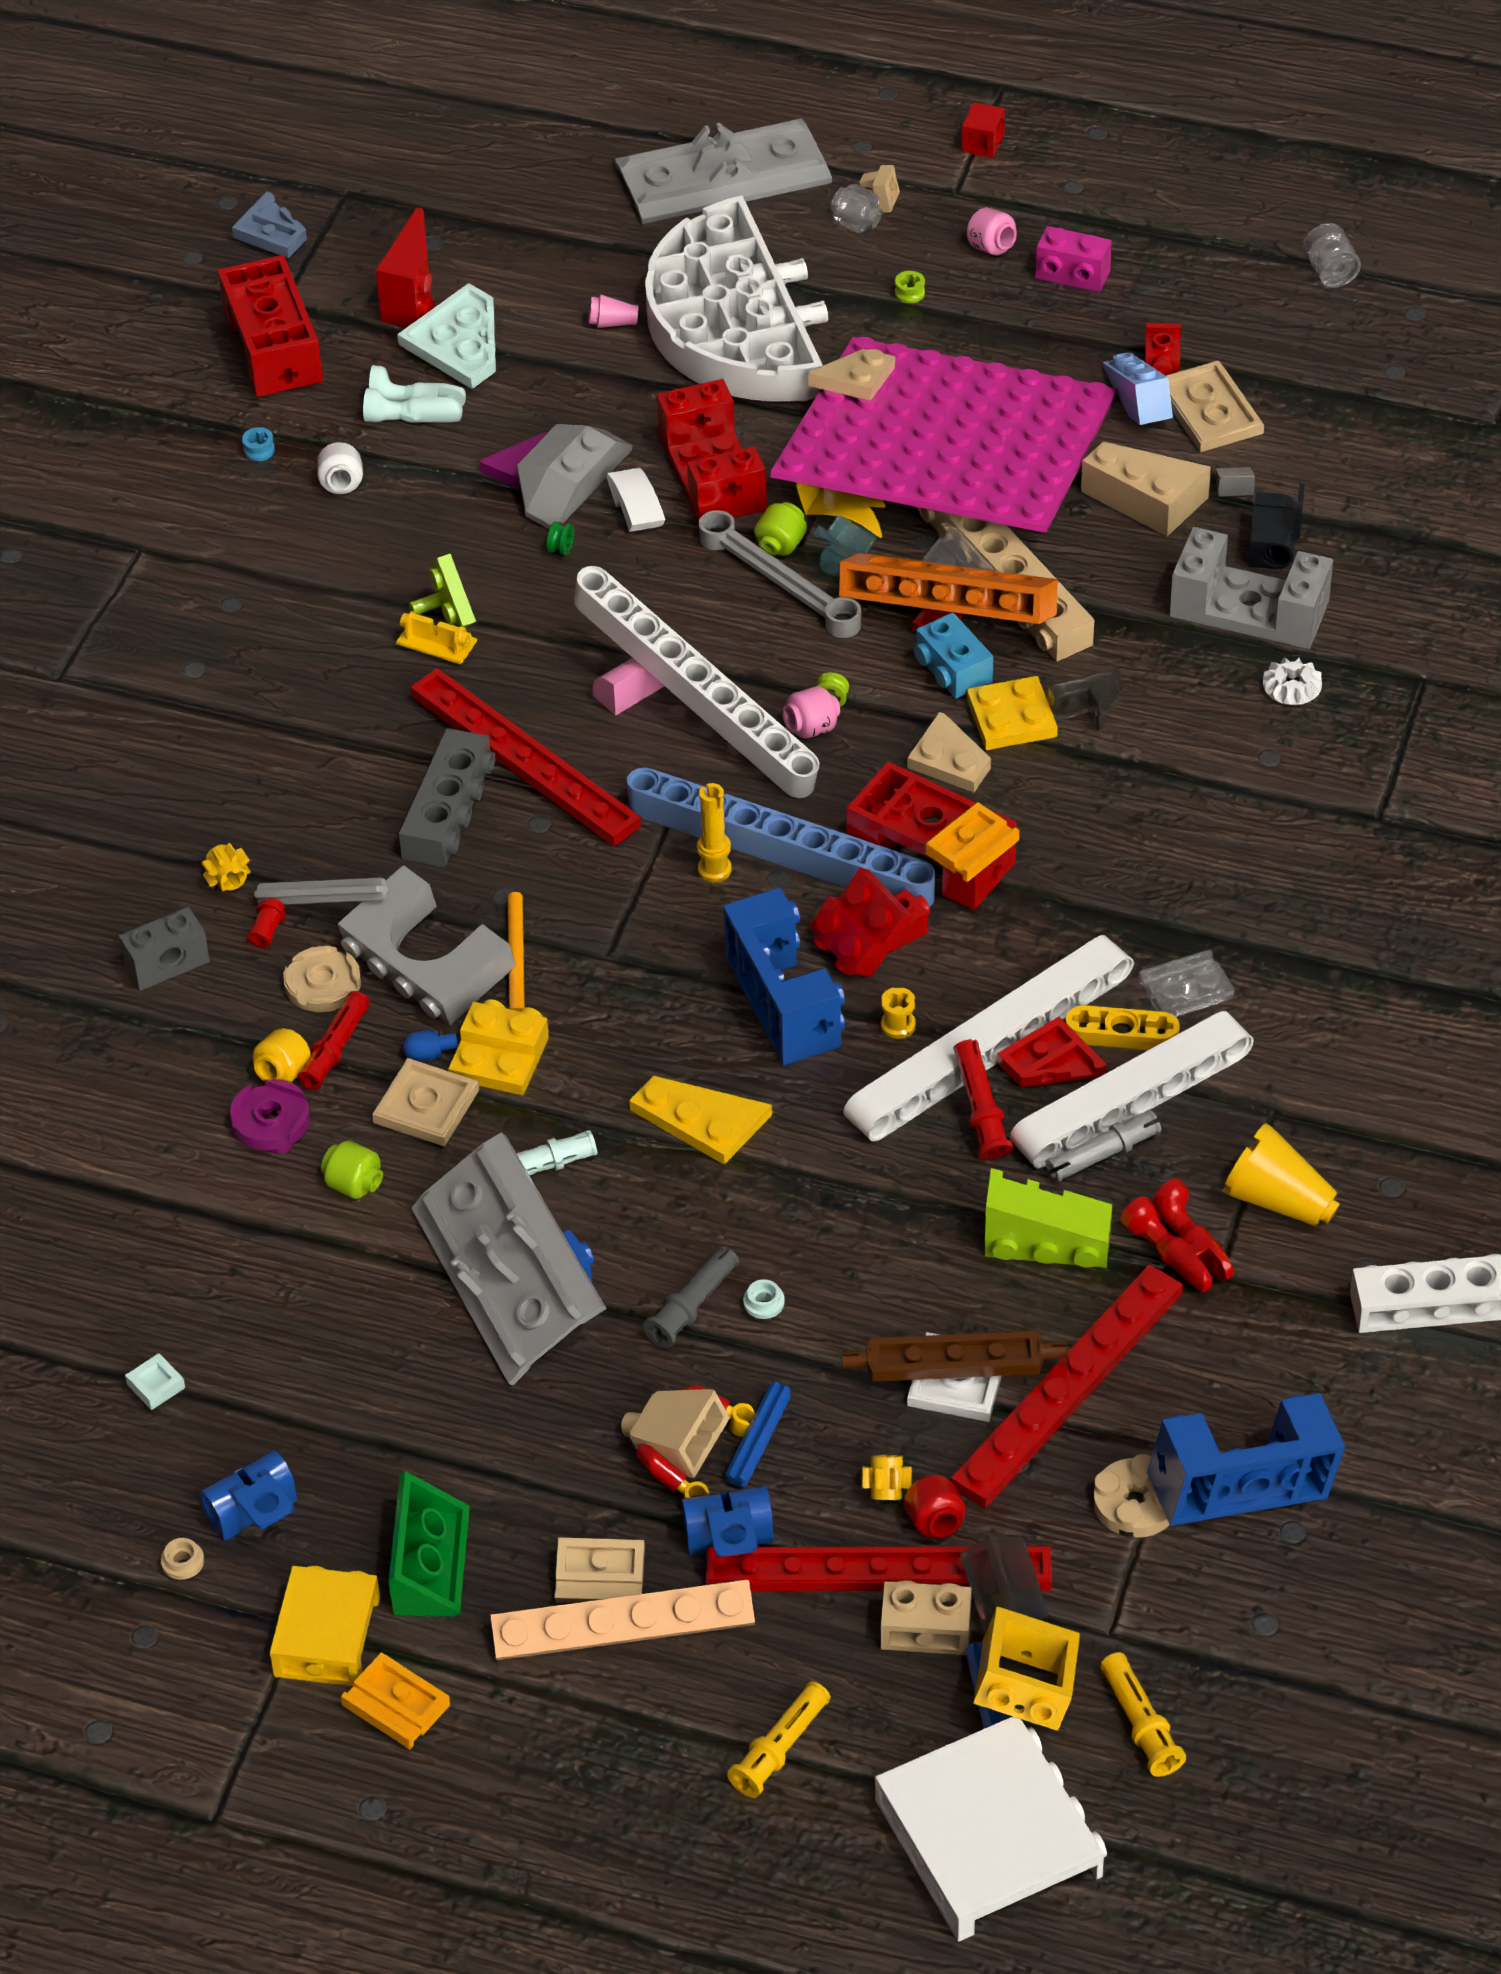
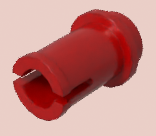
[247,898,286,948]

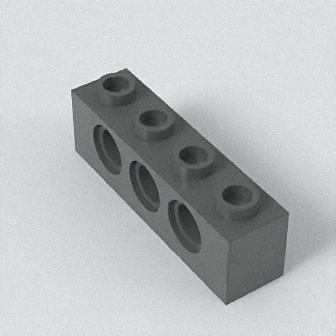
[399,728,495,868]

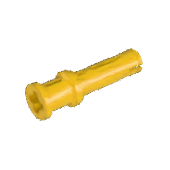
[697,783,732,883]
[1100,1652,1186,1777]
[727,1681,831,1798]

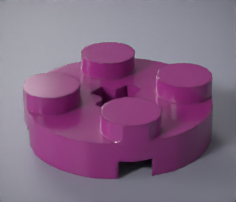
[230,1079,311,1154]

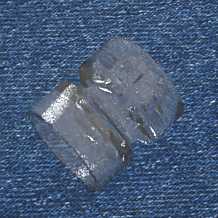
[1303,223,1361,288]

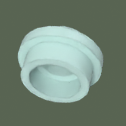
[743,1279,785,1319]

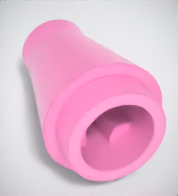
[588,294,638,328]

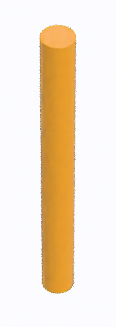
[507,892,525,1012]

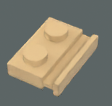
[555,1538,645,1603]

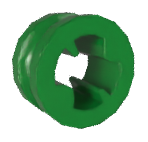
[547,521,574,556]

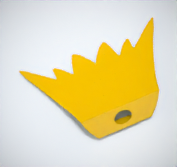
[796,483,885,538]

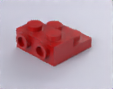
[809,868,913,977]

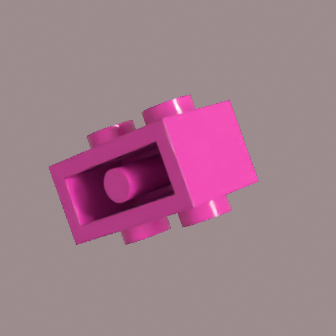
[1036,226,1112,292]

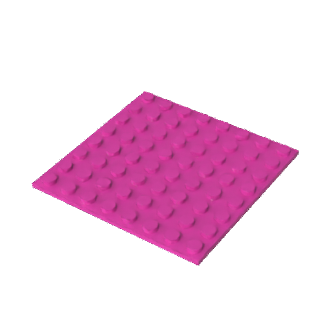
[771,337,1117,533]

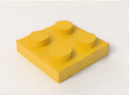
[967,676,1058,750]

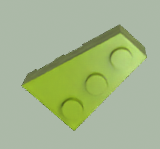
[985,1168,1112,1268]

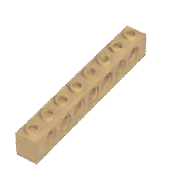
[914,506,1094,662]

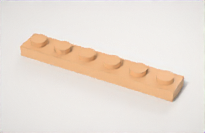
[491,1580,755,1660]

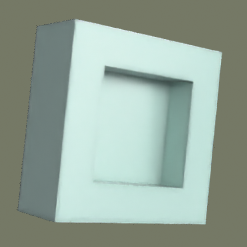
[125,1353,185,1410]

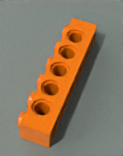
[839,553,1058,624]

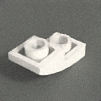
[606,468,665,532]

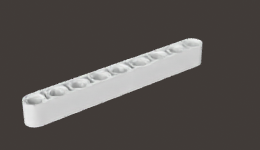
[574,566,819,798]
[843,935,1134,1141]

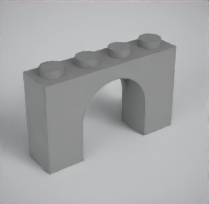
[338,865,516,1026]

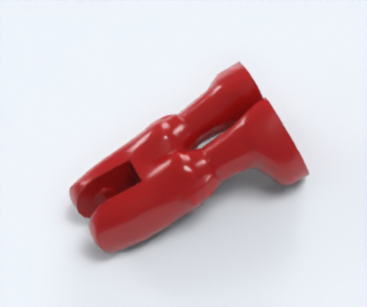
[1120,1178,1234,1293]

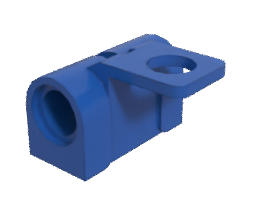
[199,1450,297,1542]
[681,1486,773,1557]

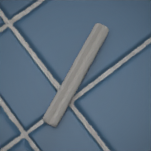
[254,877,389,905]

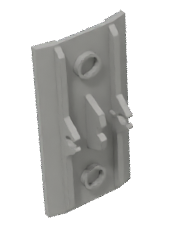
[614,118,832,224]
[411,1132,607,1386]

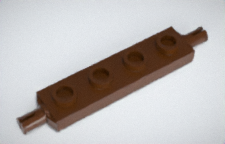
[842,1331,1068,1382]

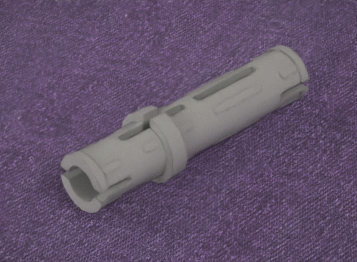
[1045,1110,1161,1183]

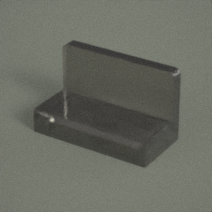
[960,1537,1049,1634]

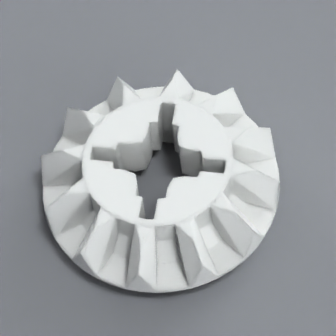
[1263,657,1322,705]

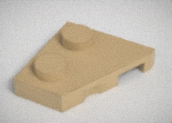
[808,349,895,401]
[907,712,991,792]

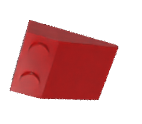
[376,207,435,328]

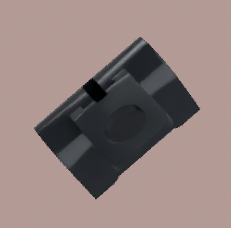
[1248,483,1305,569]

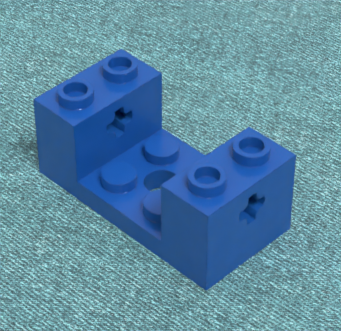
[723,887,845,1066]
[1147,1393,1346,1526]

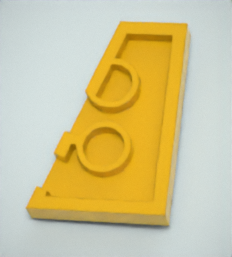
[629,1076,772,1165]

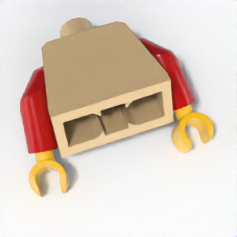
[621,1385,755,1498]

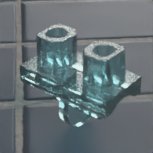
[813,515,877,576]

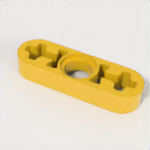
[1066,1005,1180,1050]

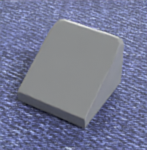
[1215,467,1255,497]

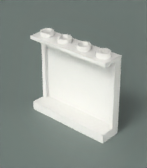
[875,1717,1107,1942]

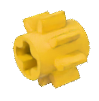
[201,843,251,892]
[862,1455,912,1500]

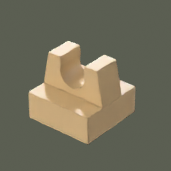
[860,165,900,212]

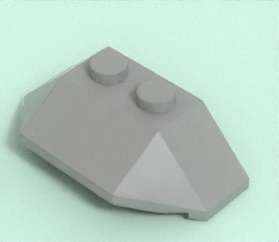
[517,424,633,529]

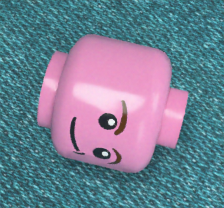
[967,207,1017,255]
[782,686,840,739]

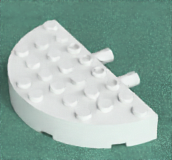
[645,195,828,402]

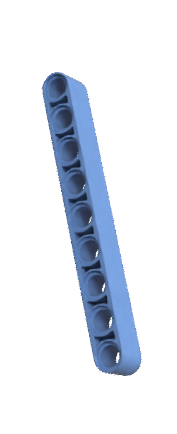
[627,768,935,907]

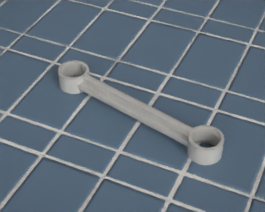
[699,510,861,638]

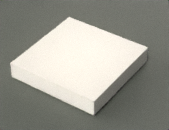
[907,1332,1002,1422]

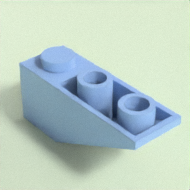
[1103,353,1173,425]

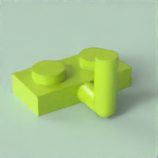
[409,554,476,627]

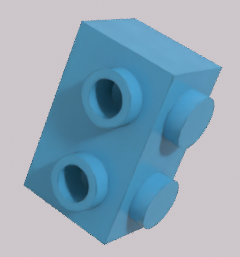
[914,613,993,699]

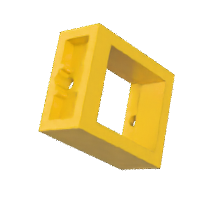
[973,1606,1080,1731]

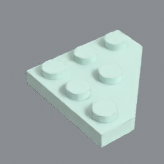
[398,283,496,389]

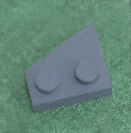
[232,191,307,258]

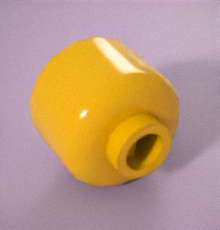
[252,1028,311,1083]

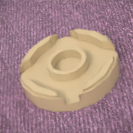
[283,946,361,1013]

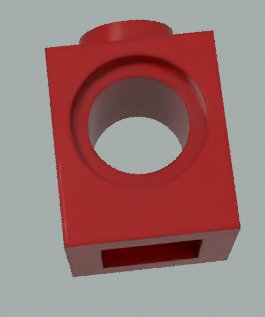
[962,102,1005,158]

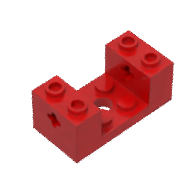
[218,255,323,397]
[656,379,767,524]
[846,761,1017,910]

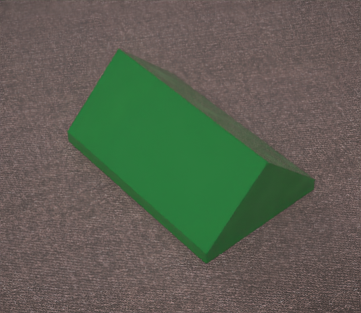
[389,1471,470,1617]

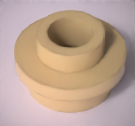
[161,1538,204,1580]

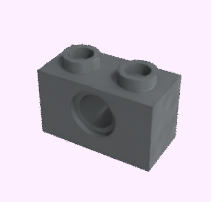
[119,907,210,991]

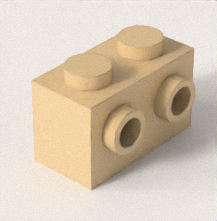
[881,1581,972,1655]

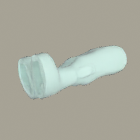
[363,365,466,423]

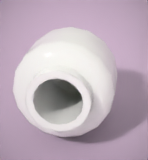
[317,442,363,495]

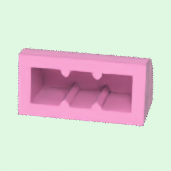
[592,657,664,716]

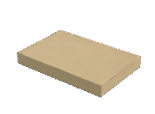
[1167,360,1264,452]

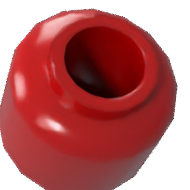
[904,1475,966,1539]

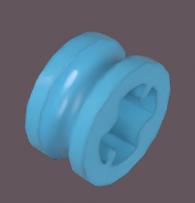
[242,427,275,461]

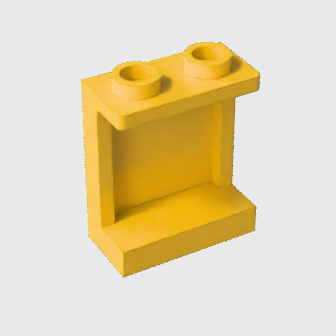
[270,1566,380,1686]

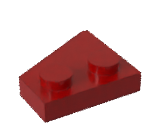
[997,1017,1107,1088]

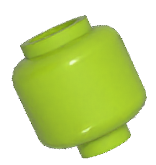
[754,502,807,556]
[321,1140,383,1199]

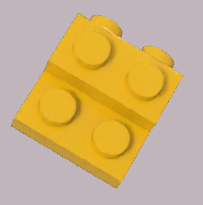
[448,999,549,1096]

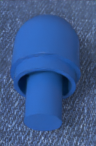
[403,1029,458,1062]

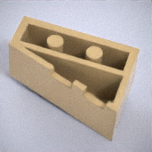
[1081,441,1211,536]

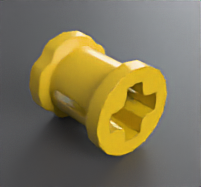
[881,988,916,1039]

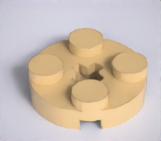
[1093,1454,1169,1538]

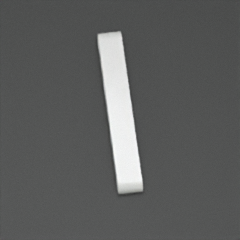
[1010,1011,1254,1169]

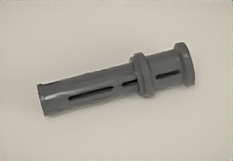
[642,1246,739,1349]

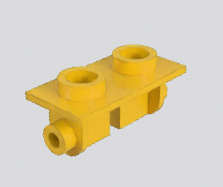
[396,611,477,664]

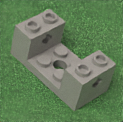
[1170,527,1333,649]

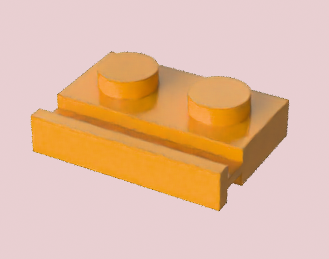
[926,802,1020,882]
[341,1652,450,1749]

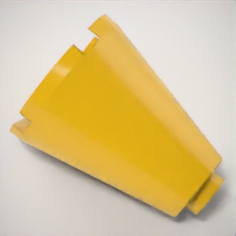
[1222,1123,1340,1227]

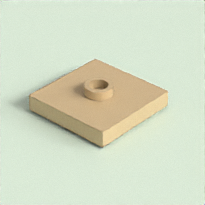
[372,1058,479,1147]

